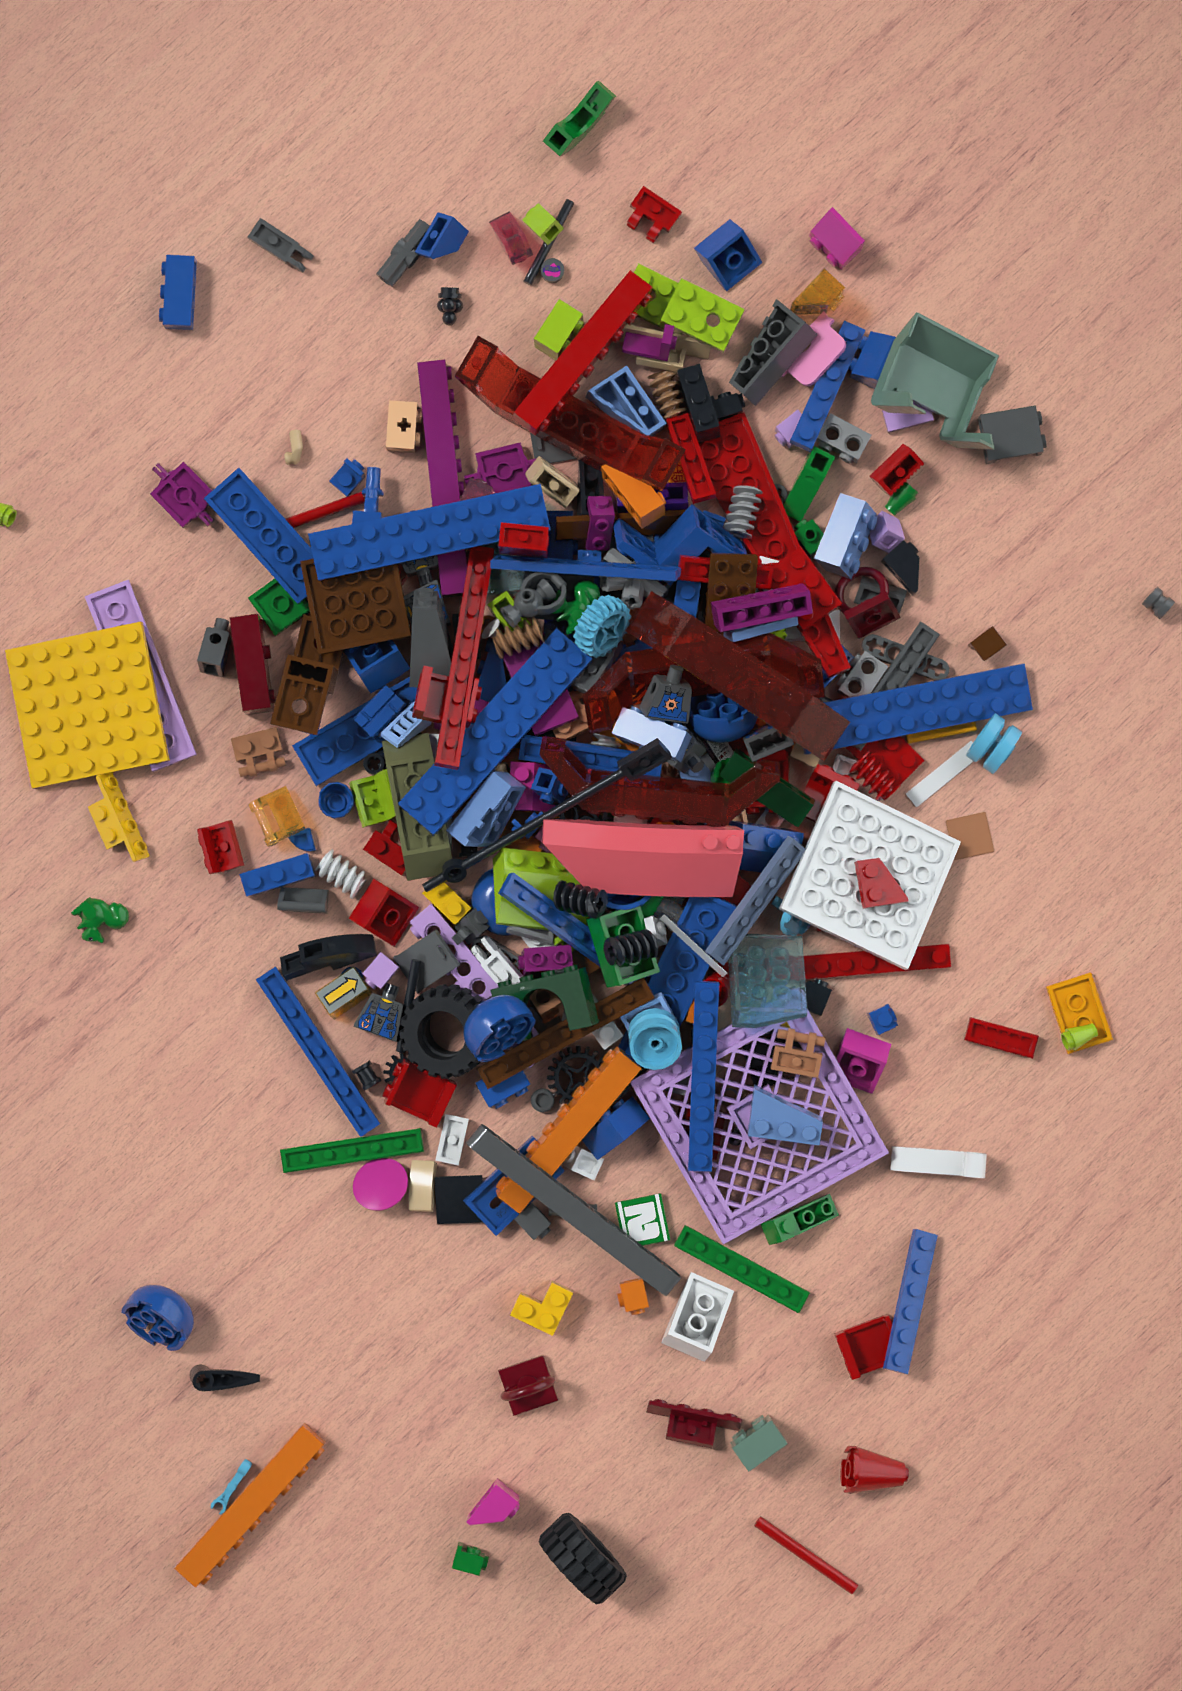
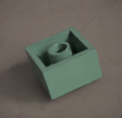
[730,1415,788,1472]

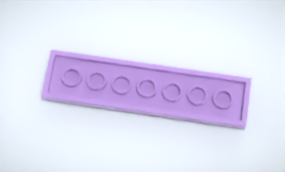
[85,580,197,772]

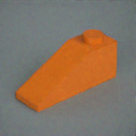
[601,464,666,529]

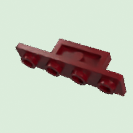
[646,1399,742,1449]

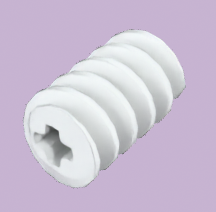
[315,849,367,899]

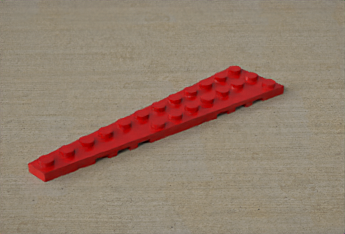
[699,412,851,678]

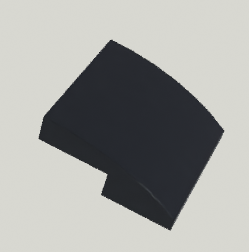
[435,1175,483,1224]

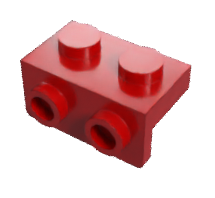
[197,820,245,874]

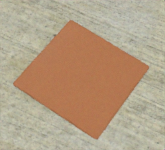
[946,812,994,860]

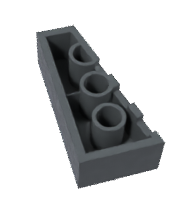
[729,299,818,406]

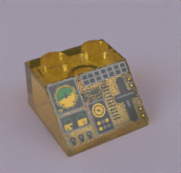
[790,268,845,315]

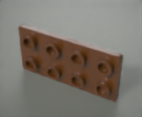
[702,553,758,647]

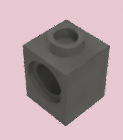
[514,1202,551,1240]

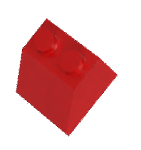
[349,879,419,947]

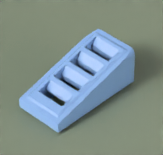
[381,701,431,748]

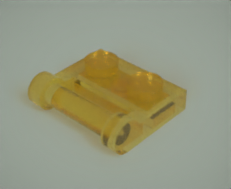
[248,786,306,847]

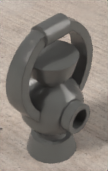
[500,572,567,628]

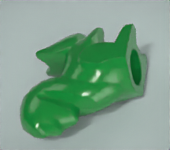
[551,581,600,635]
[71,897,129,943]

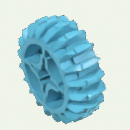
[573,595,631,658]

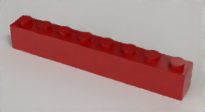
[513,270,653,436]

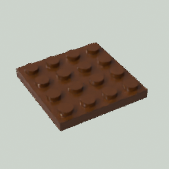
[300,559,412,654]

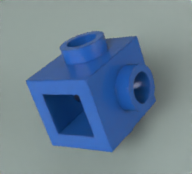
[531,767,571,805]

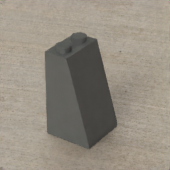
[409,588,453,687]

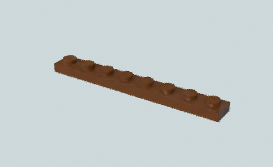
[476,978,655,1089]

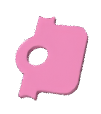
[782,311,846,386]

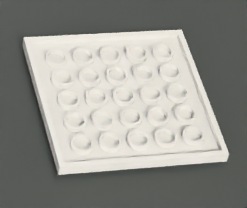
[779,781,961,970]

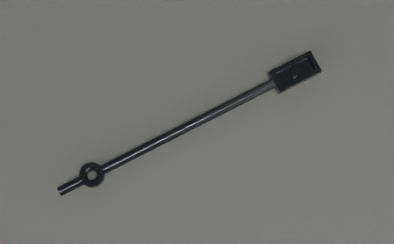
[422,738,672,892]

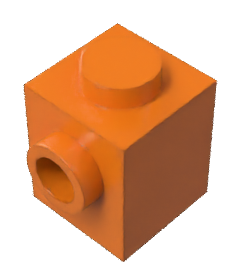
[617,1278,649,1315]

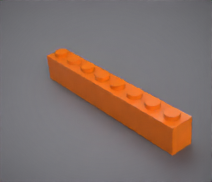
[496,1046,642,1214]
[174,1423,325,1588]

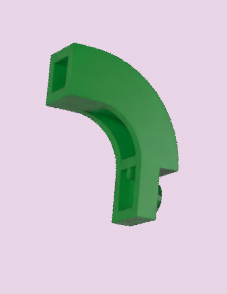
[543,81,616,156]

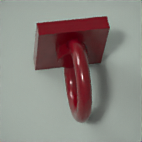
[834,567,901,639]
[498,1355,558,1416]

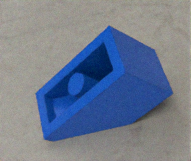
[415,212,469,259]

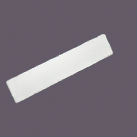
[906,741,973,807]
[660,915,728,977]

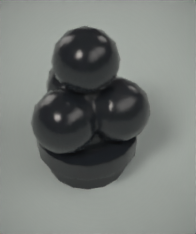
[437,287,463,326]

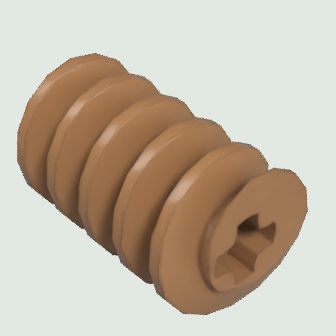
[647,371,687,422]
[492,617,545,659]

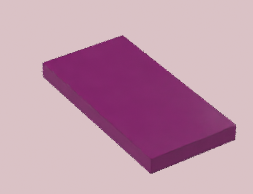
[504,632,579,736]

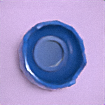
[318,782,354,819]

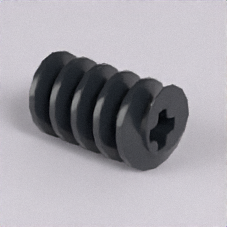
[553,880,608,919]
[604,929,658,966]

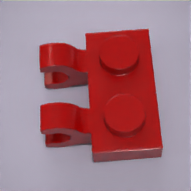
[627,186,682,243]
[363,820,406,876]

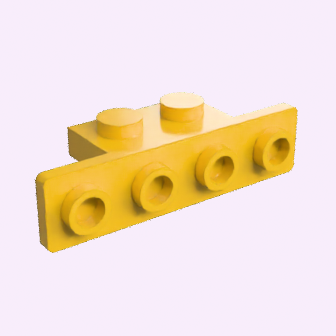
[88,773,150,862]

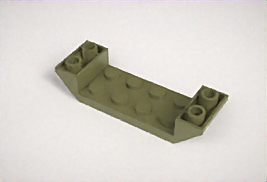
[382,733,452,881]

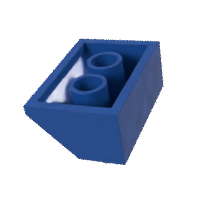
[728,820,804,873]

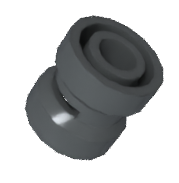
[1142,587,1175,619]

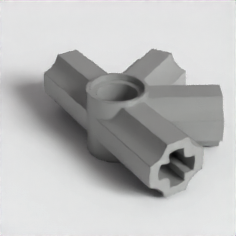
[599,548,670,610]

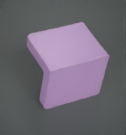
[869,511,905,553]

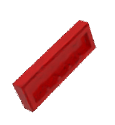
[964,1017,1039,1059]

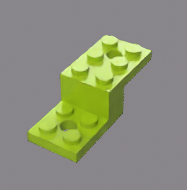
[634,263,745,353]

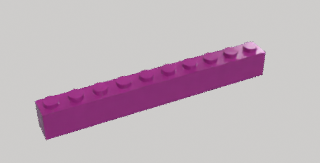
[417,359,470,598]

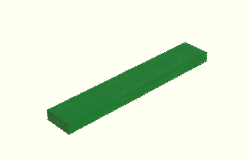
[280,1128,424,1173]
[674,1225,810,1313]

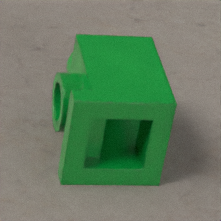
[794,519,824,557]
[452,1542,489,1576]

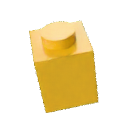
[422,882,472,926]

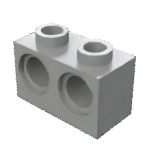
[816,413,872,464]
[837,651,888,698]

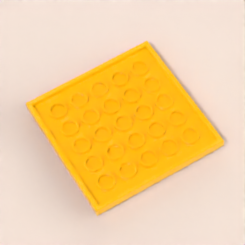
[5,621,170,789]

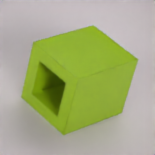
[522,203,564,245]

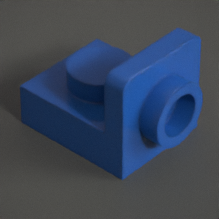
[329,458,366,497]

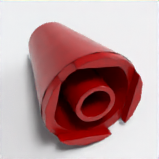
[840,1446,909,1494]

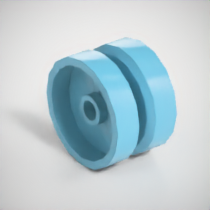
[966,713,1022,774]
[628,1008,682,1070]

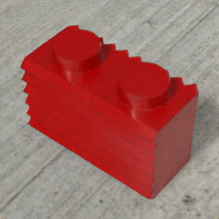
[869,444,924,495]

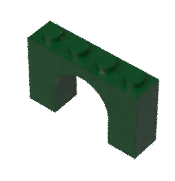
[491,964,599,1043]

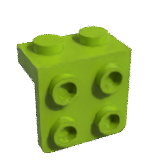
[349,769,396,828]

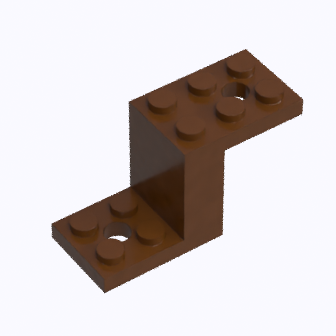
[270,615,344,736]

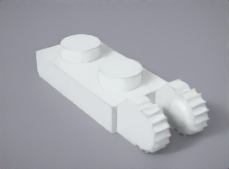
[471,936,523,985]

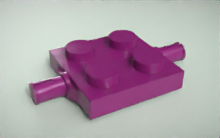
[464,442,537,496]
[150,461,214,528]

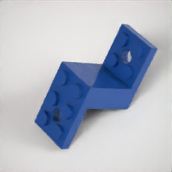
[613,504,747,586]

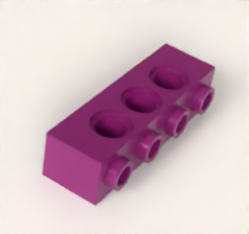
[711,583,813,632]

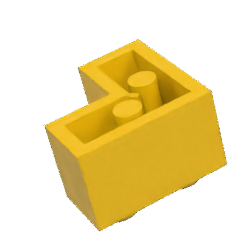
[510,1281,573,1336]

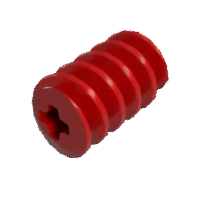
[849,750,901,801]

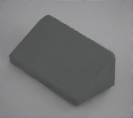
[854,576,907,614]

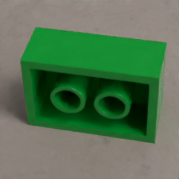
[586,907,660,988]

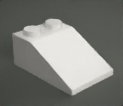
[661,1272,734,1362]

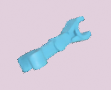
[210,1459,252,1515]

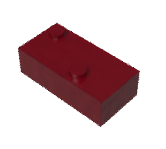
[230,614,276,715]

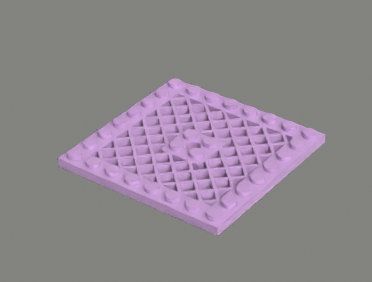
[630,988,889,1244]

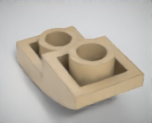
[409,1160,437,1212]

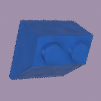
[694,219,763,292]
[848,331,896,389]
[344,640,410,694]

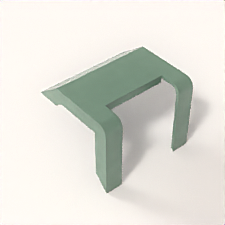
[871,312,999,450]

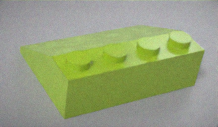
[493,848,587,930]

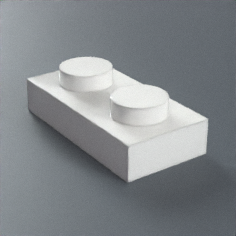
[435,1114,469,1166]

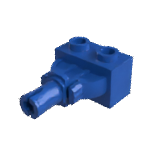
[352,467,384,524]

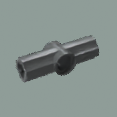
[376,219,430,287]

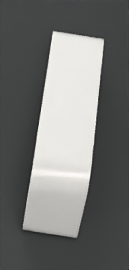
[890,1146,987,1178]

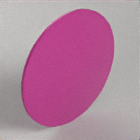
[353,1158,408,1211]

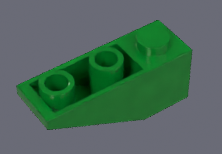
[783,446,835,522]
[760,1194,839,1245]

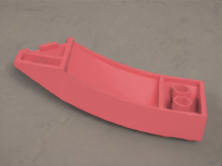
[542,819,744,897]

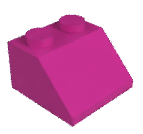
[809,207,865,270]
[510,762,558,812]
[835,1028,891,1094]
[466,1478,520,1525]

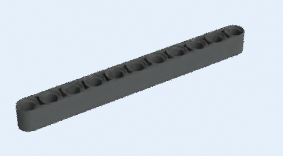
[466,1124,682,1296]

